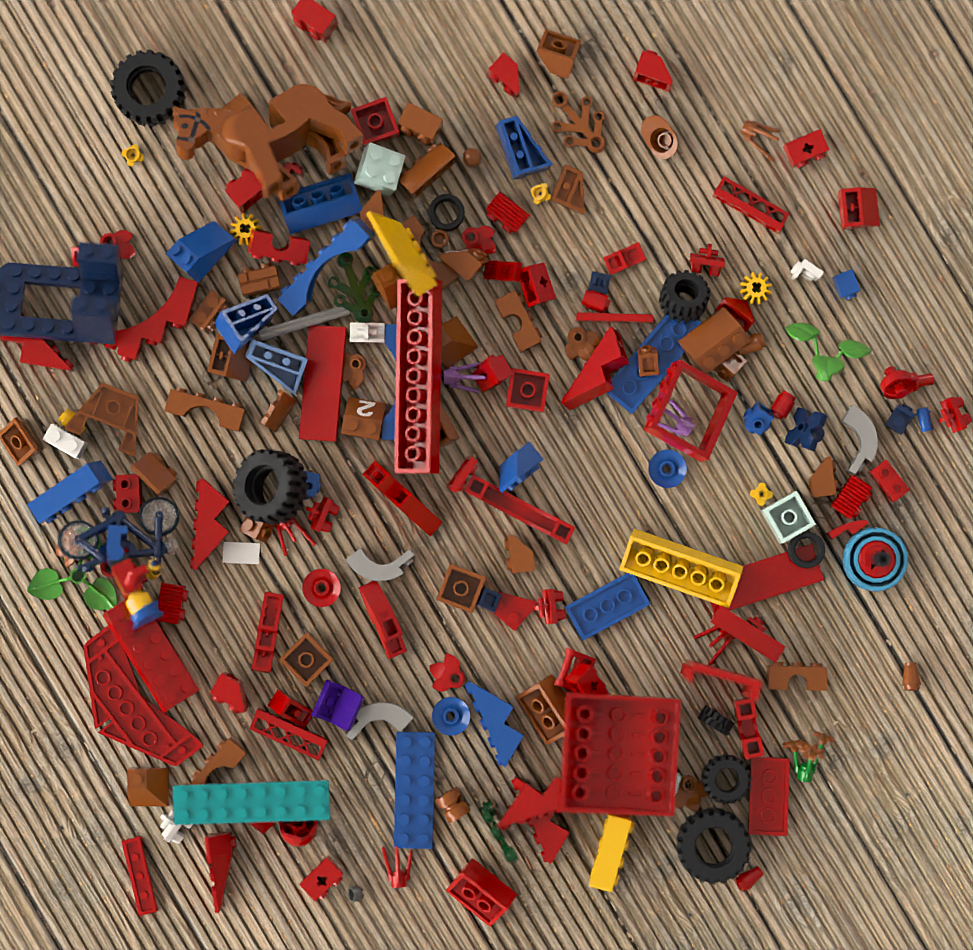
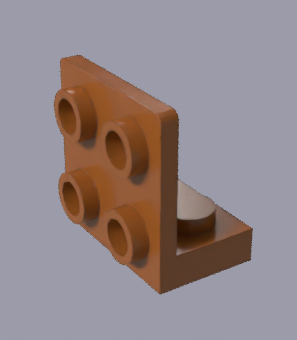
[189,289,230,334]

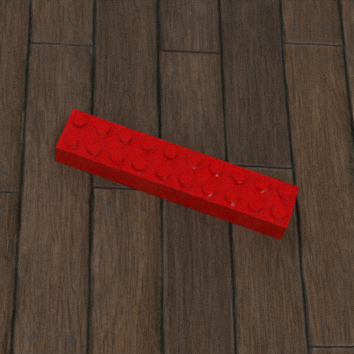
[394,278,442,474]

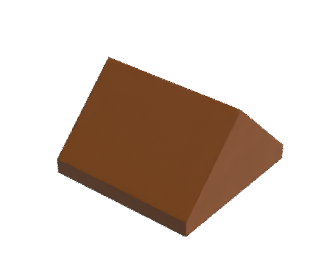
[0,417,43,466]

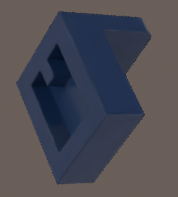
[884,404,915,435]

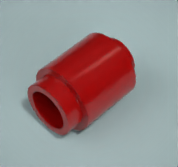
[581,290,611,313]
[770,390,796,420]

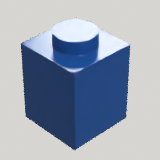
[832,269,861,301]

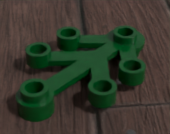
[328,252,380,323]
[481,801,519,863]

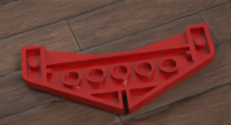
[84,625,204,766]

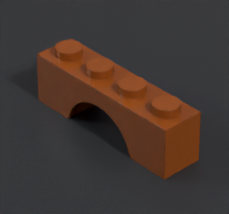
[401,215,459,291]
[164,387,246,432]
[185,737,248,785]

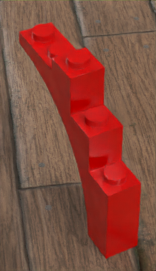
[88,276,200,363]

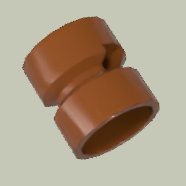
[436,787,470,823]

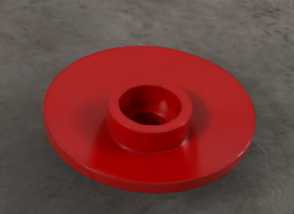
[302,569,341,607]

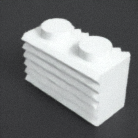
[43,424,88,459]

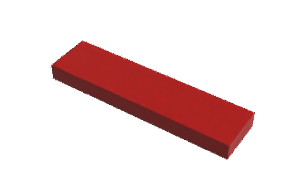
[576,312,653,324]
[710,605,786,663]
[121,836,159,916]

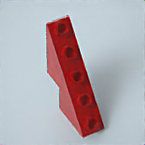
[0,315,74,372]
[561,326,629,410]
[362,461,443,536]
[190,478,231,571]
[497,775,561,831]
[511,776,570,864]

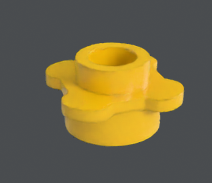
[122,144,144,167]
[530,183,551,205]
[750,483,773,506]

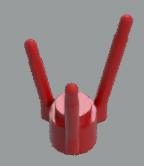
[274,518,316,556]
[693,626,735,666]
[381,846,413,888]

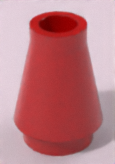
[734,866,764,892]

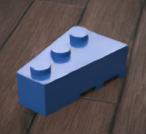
[495,116,553,180]
[214,294,277,354]

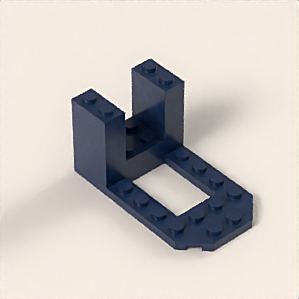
[0,242,123,344]

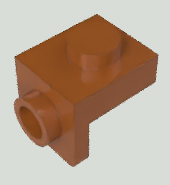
[239,517,274,543]

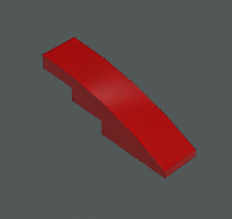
[251,592,284,674]

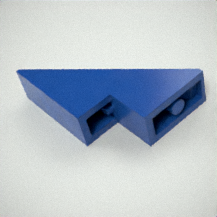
[465,681,524,767]

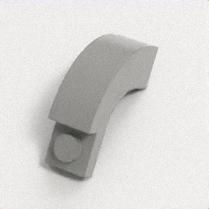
[840,405,878,475]
[345,548,415,581]
[346,702,414,740]

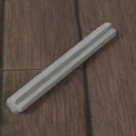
[258,307,350,341]

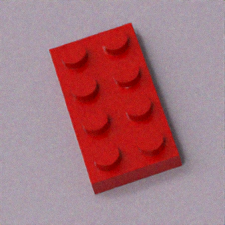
[748,757,790,836]

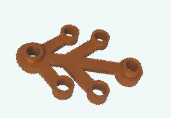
[551,91,606,153]

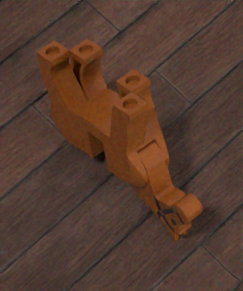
[173,84,363,201]

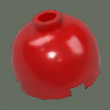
[279,820,318,847]

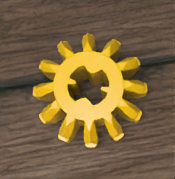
[230,213,263,246]
[739,272,772,305]

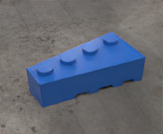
[27,460,113,524]

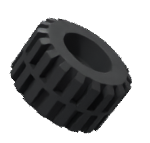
[659,270,710,323]
[701,754,752,804]

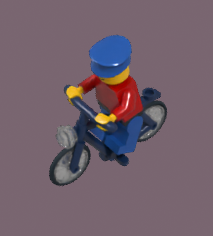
[58,497,180,629]

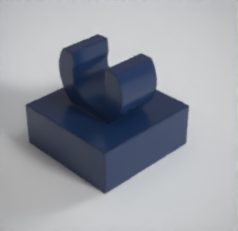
[588,271,611,294]
[476,587,502,612]

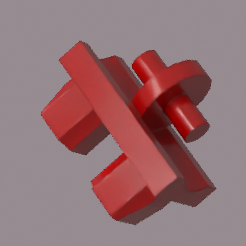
[690,243,725,276]
[938,396,972,433]
[305,497,340,533]
[533,589,566,624]

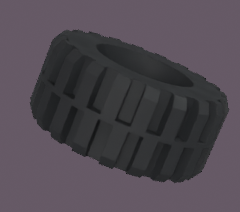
[110,50,186,127]
[233,449,308,525]
[676,807,752,884]

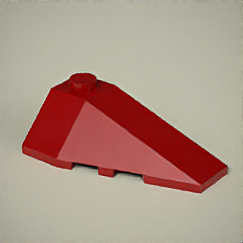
[204,831,237,913]

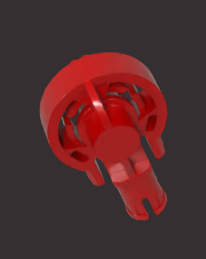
[880,366,935,399]

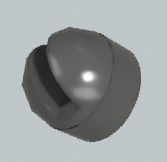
[348,886,364,902]

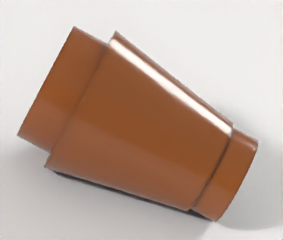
[739,332,766,355]
[902,662,921,691]

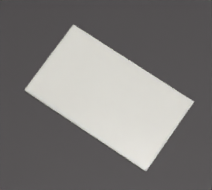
[223,542,260,564]

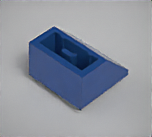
[499,441,544,493]

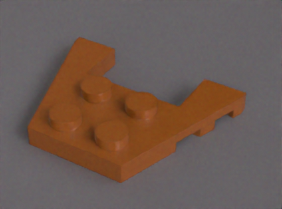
[64,382,139,457]

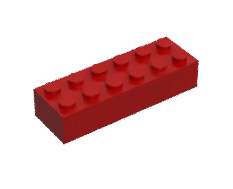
[102,600,199,713]

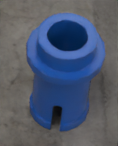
[915,407,933,432]

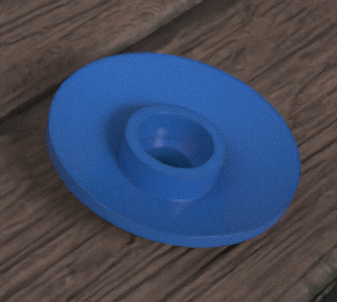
[648,450,687,488]
[432,697,470,736]

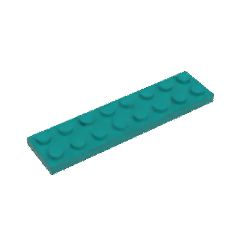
[173,780,330,825]

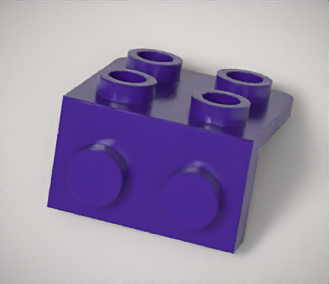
[311,679,364,732]

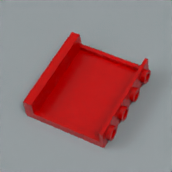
[680,660,762,700]

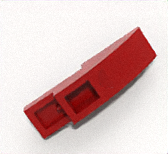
[358,580,407,659]

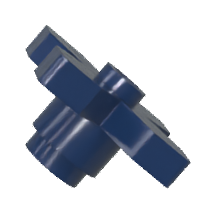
[784,407,828,451]

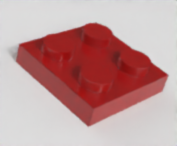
[446,456,478,493]

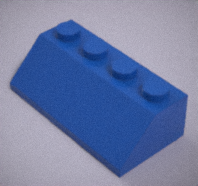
[278,172,362,234]

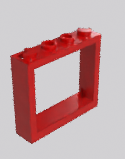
[643,360,738,462]

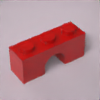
[247,229,310,266]
[732,698,765,759]

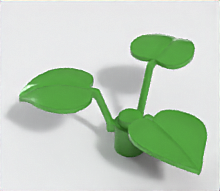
[784,323,872,381]
[27,526,117,610]

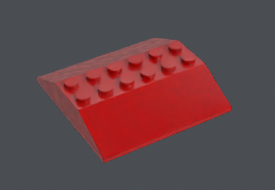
[559,693,681,817]

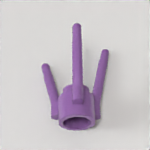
[444,362,486,393]
[658,400,696,437]

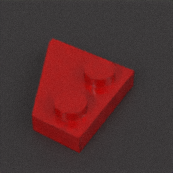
[493,592,538,631]

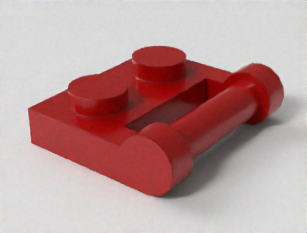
[554,648,596,691]

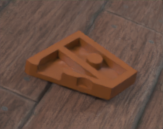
[550,164,585,215]

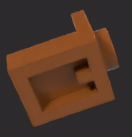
[636,345,659,377]
[714,352,747,382]

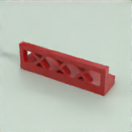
[712,176,790,234]
[249,708,329,761]

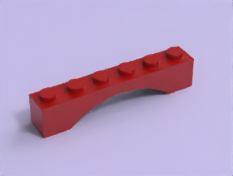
[464,474,576,545]

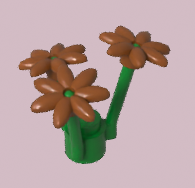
[782,731,836,782]

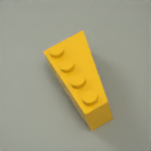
[589,814,634,892]

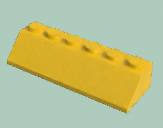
[619,528,743,608]

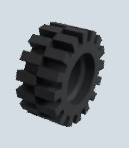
[698,705,735,736]

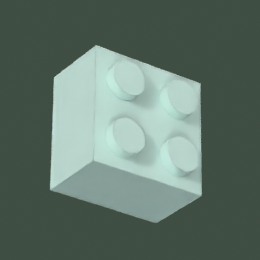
[354,142,406,196]
[761,491,816,544]

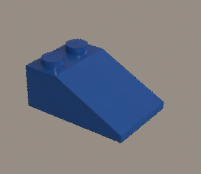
[166,221,237,283]

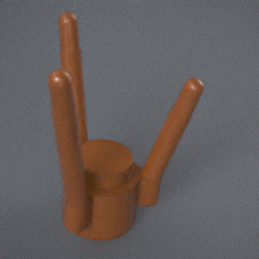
[740,119,780,162]

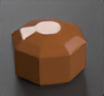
[463,148,481,167]
[430,229,449,249]

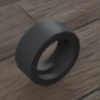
[429,194,465,231]
[788,532,826,568]

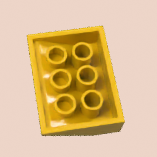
[366,211,437,297]

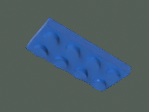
[565,573,650,641]

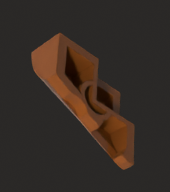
[261,389,297,432]

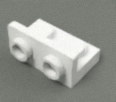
[790,259,824,282]

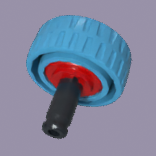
[842,527,908,592]

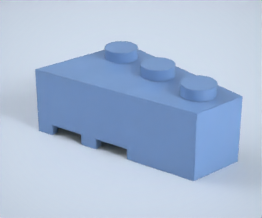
[245,338,308,395]

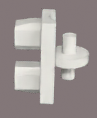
[350,323,385,343]
[160,810,193,844]

